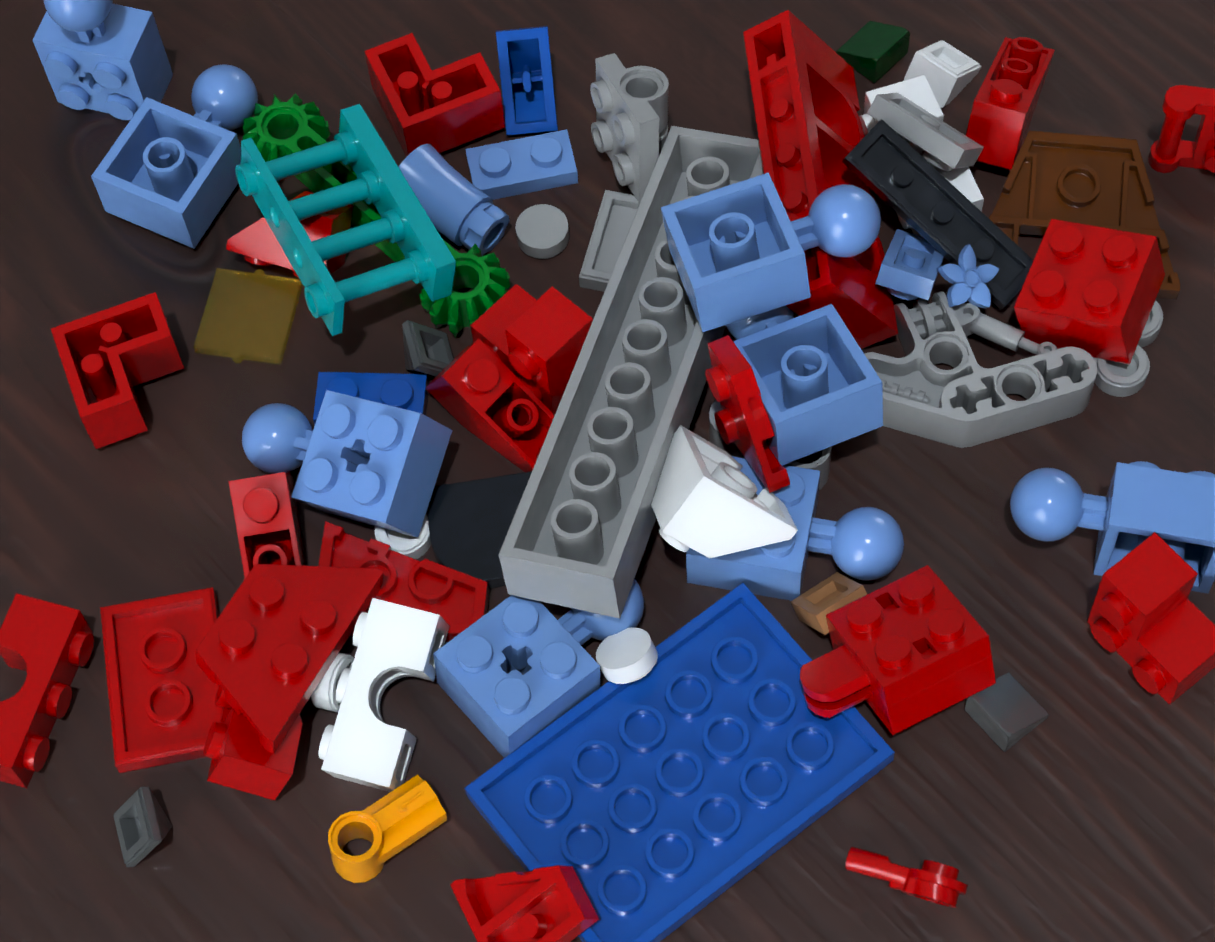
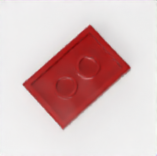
[100,587,223,773]

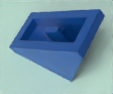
[496,26,558,136]

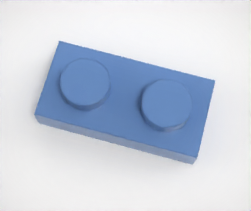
[465,129,578,200]
[875,229,944,300]

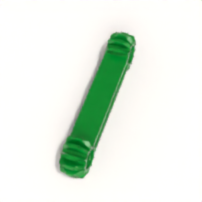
[242,93,511,337]

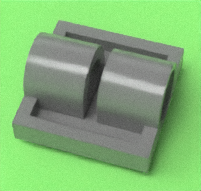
[590,53,669,204]

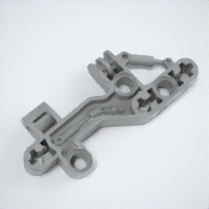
[709,291,1098,490]

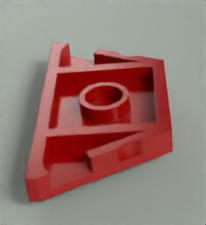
[196,564,384,754]

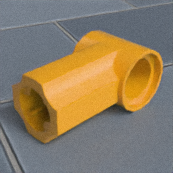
[328,774,447,883]

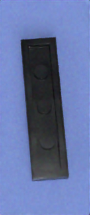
[842,119,1033,309]

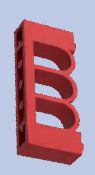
[743,10,899,349]

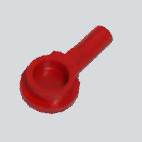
[846,847,968,908]

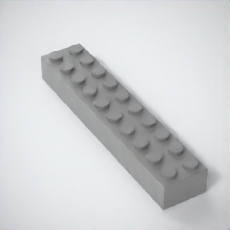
[499,126,764,618]

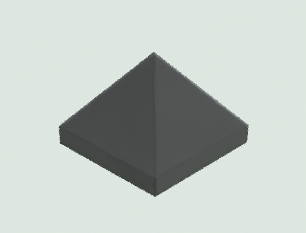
[402,320,453,377]
[113,786,173,867]

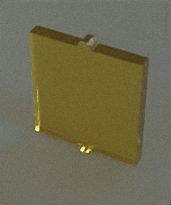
[193,268,303,365]

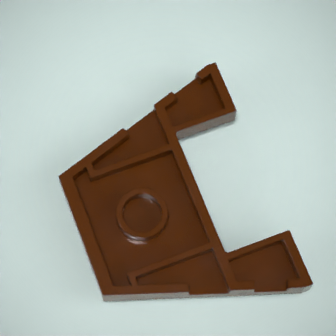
[989,130,1180,300]

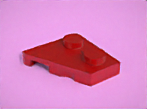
[705,335,790,493]
[450,865,599,942]

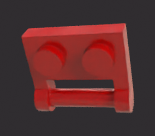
[1148,85,1215,173]

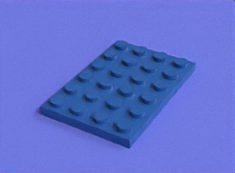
[464,583,895,942]

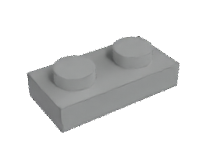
[867,93,984,171]

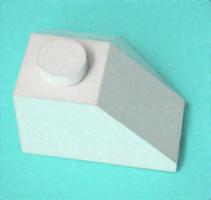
[651,425,798,559]

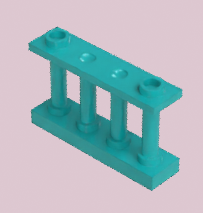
[235,104,456,336]

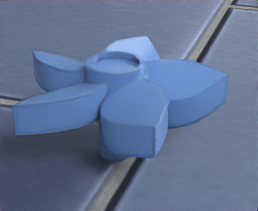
[936,244,999,309]

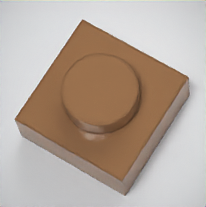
[791,572,867,635]

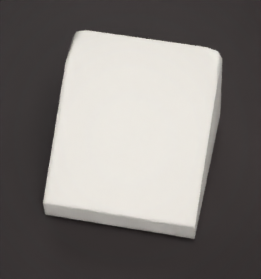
[904,40,982,108]

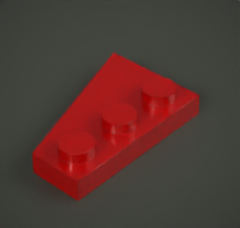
[318,521,490,642]

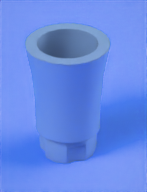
[399,144,510,256]

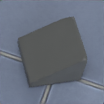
[964,672,1049,753]

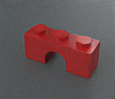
[0,593,94,789]

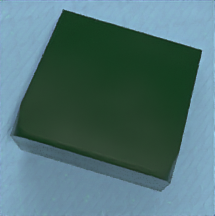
[836,21,910,83]

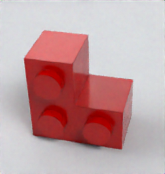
[364,33,505,157]
[470,284,593,415]
[51,292,184,449]
[1087,532,1215,705]

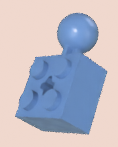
[32,0,173,120]
[91,64,258,249]
[660,172,881,333]
[726,304,883,466]
[242,390,452,538]
[686,456,904,601]
[1010,461,1215,594]
[433,579,644,758]

